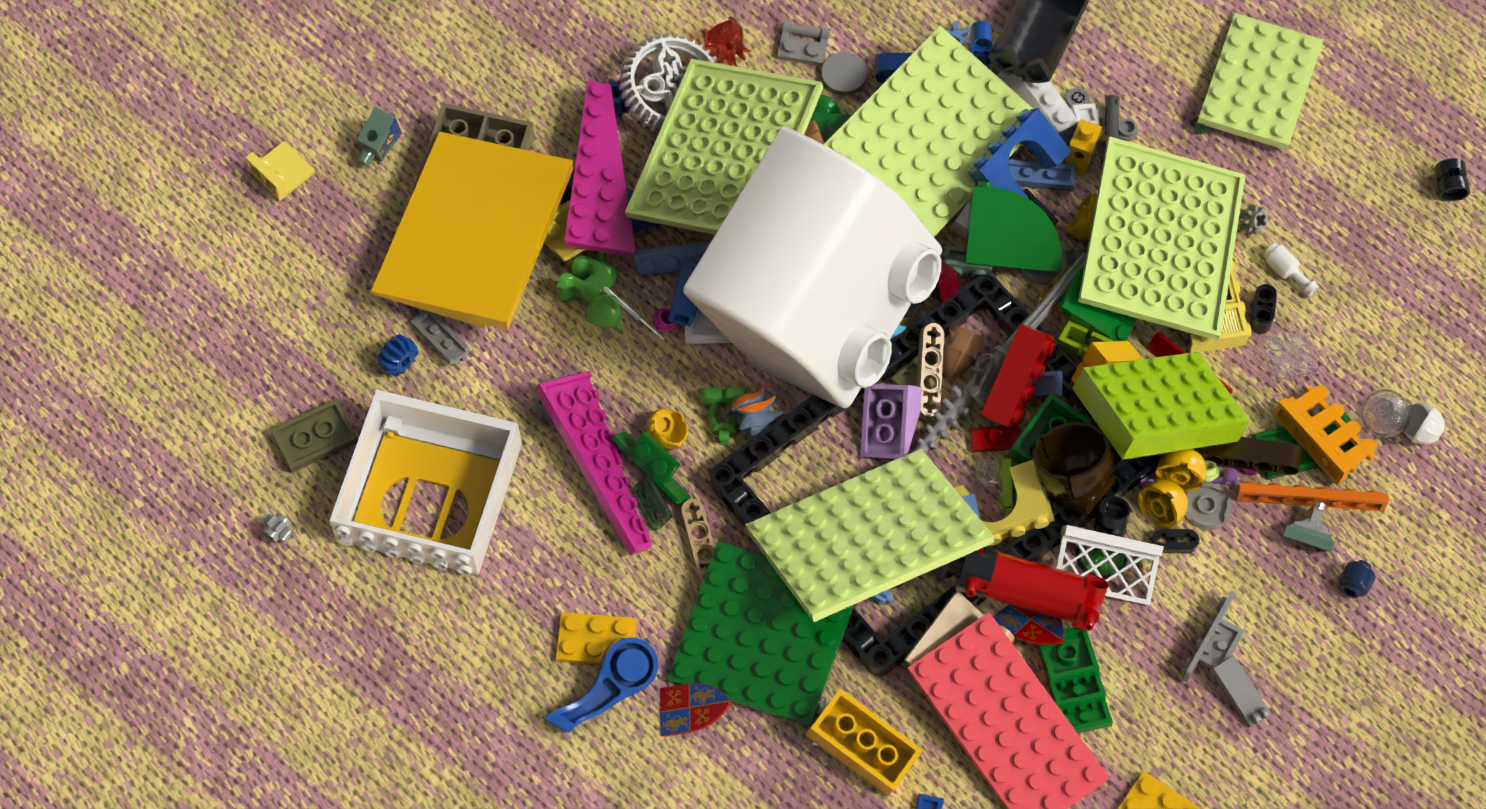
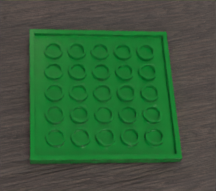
[667,541,854,727]

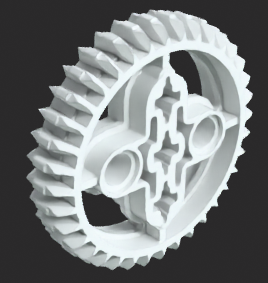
[619,33,721,132]

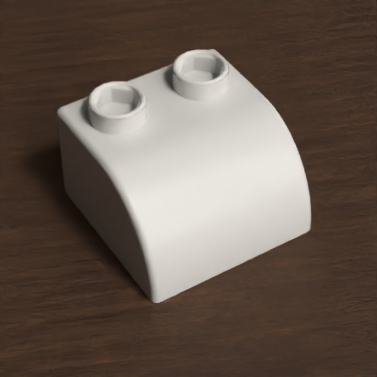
[683,127,942,408]

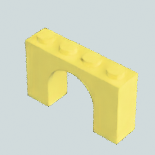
[955,460,1055,546]

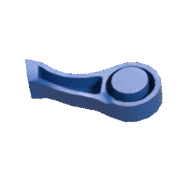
[542,637,658,733]

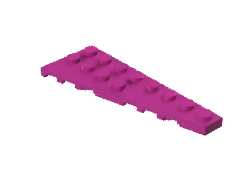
[563,80,635,258]
[534,371,653,556]

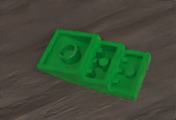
[1038,627,1113,734]

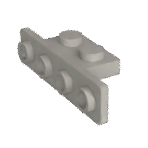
[1182,591,1245,682]

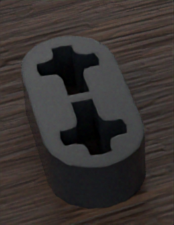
[1151,529,1200,554]

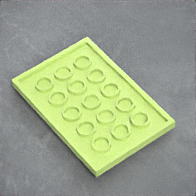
[1197,13,1323,150]

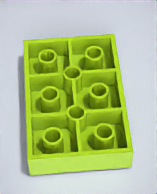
[1072,352,1250,460]

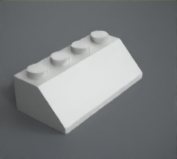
[996,71,1079,142]

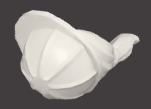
[1386,396,1445,445]

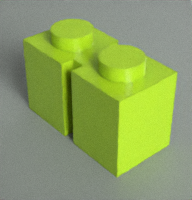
[1058,320,1113,363]

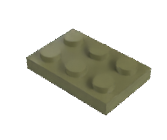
[270,399,358,473]

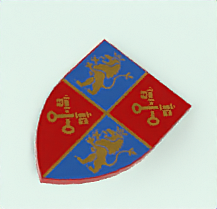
[994,604,1064,645]
[661,683,732,737]

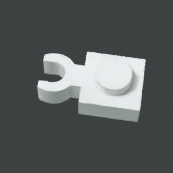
[1070,103,1105,125]

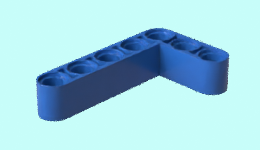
[875,21,993,84]

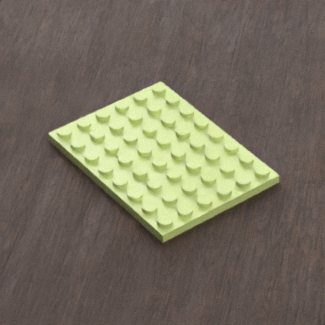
[824,26,1033,237]
[625,59,823,235]
[1078,137,1245,340]
[745,449,994,622]

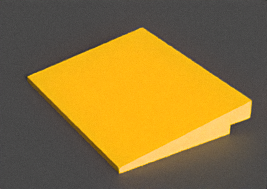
[371,132,573,331]

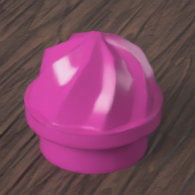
[653,308,676,332]

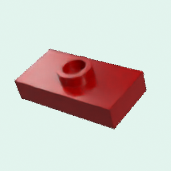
[970,425,1020,453]

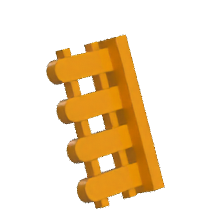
[1272,385,1377,485]

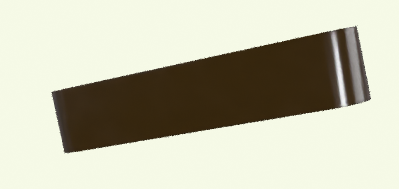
[1193,437,1302,475]

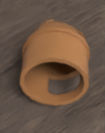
[942,325,984,378]

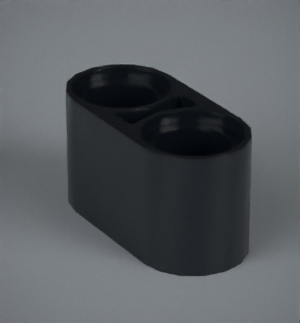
[1250,284,1277,334]

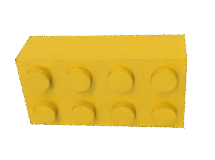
[805,688,923,796]

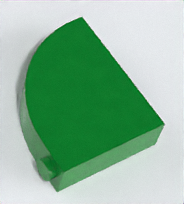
[964,181,1062,272]

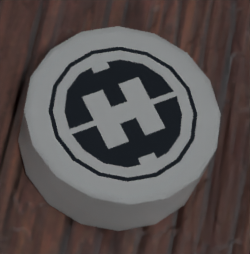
[1066,87,1090,109]

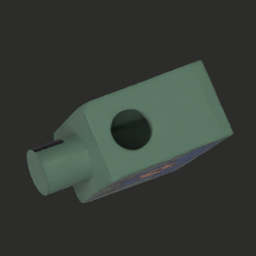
[356,107,402,167]

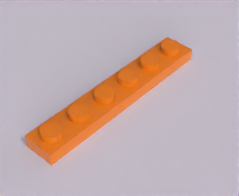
[1236,481,1389,512]

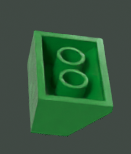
[1005,393,1091,464]

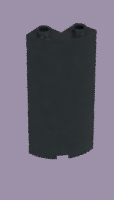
[988,0,1089,83]

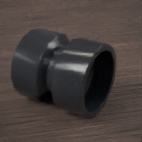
[1435,158,1470,201]
[1093,496,1131,537]

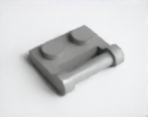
[777,21,830,67]

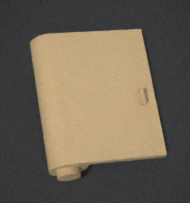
[904,591,1015,666]

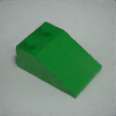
[1059,268,1137,341]

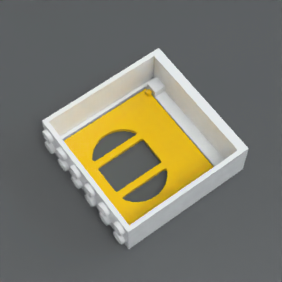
[329,390,522,576]

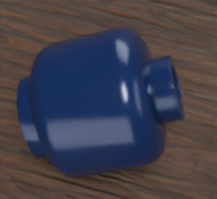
[1338,560,1376,598]

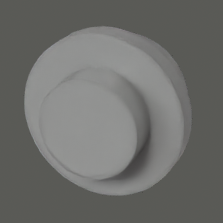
[1119,118,1138,141]

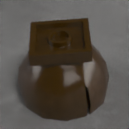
[1033,422,1115,515]

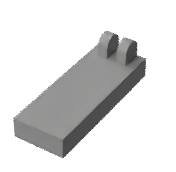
[410,310,470,367]
[1211,656,1271,728]

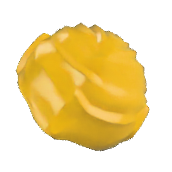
[646,408,689,450]

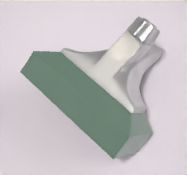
[1283,501,1334,552]

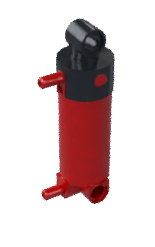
[930,547,1109,631]

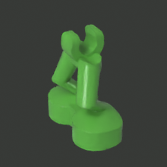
[700,387,747,445]

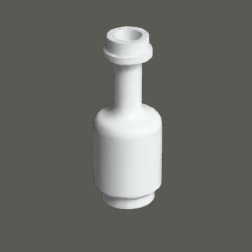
[1263,243,1319,297]

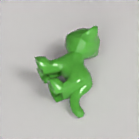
[556,252,622,331]

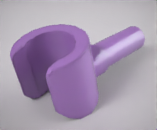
[1210,468,1237,486]

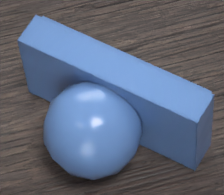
[1033,371,1063,398]

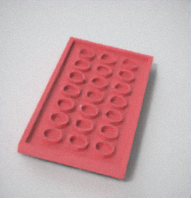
[906,612,1110,809]

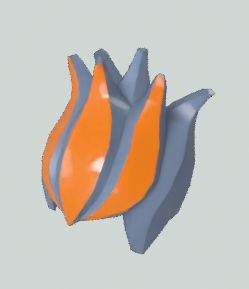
[725,386,783,437]

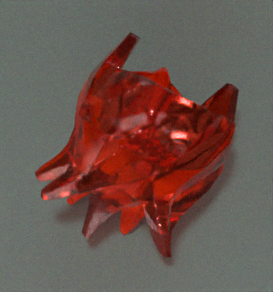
[702,16,751,67]

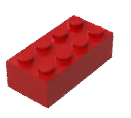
[981,324,1056,427]

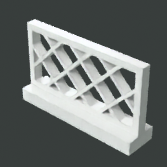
[1055,525,1164,605]

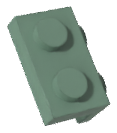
[944,245,992,279]

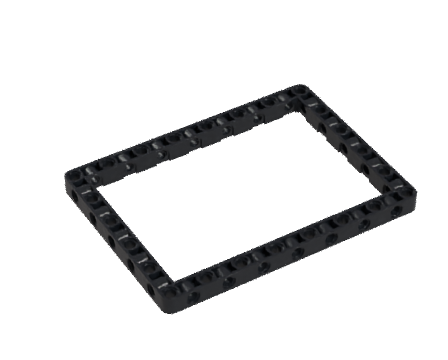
[710,274,1159,676]

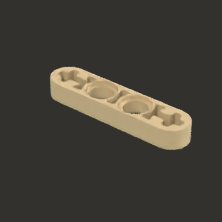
[917,323,944,418]
[682,499,715,585]

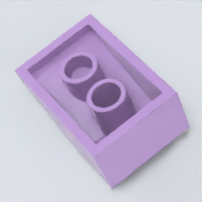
[860,384,922,459]

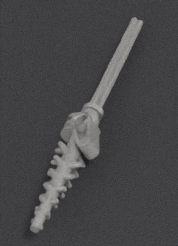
[908,253,1086,454]

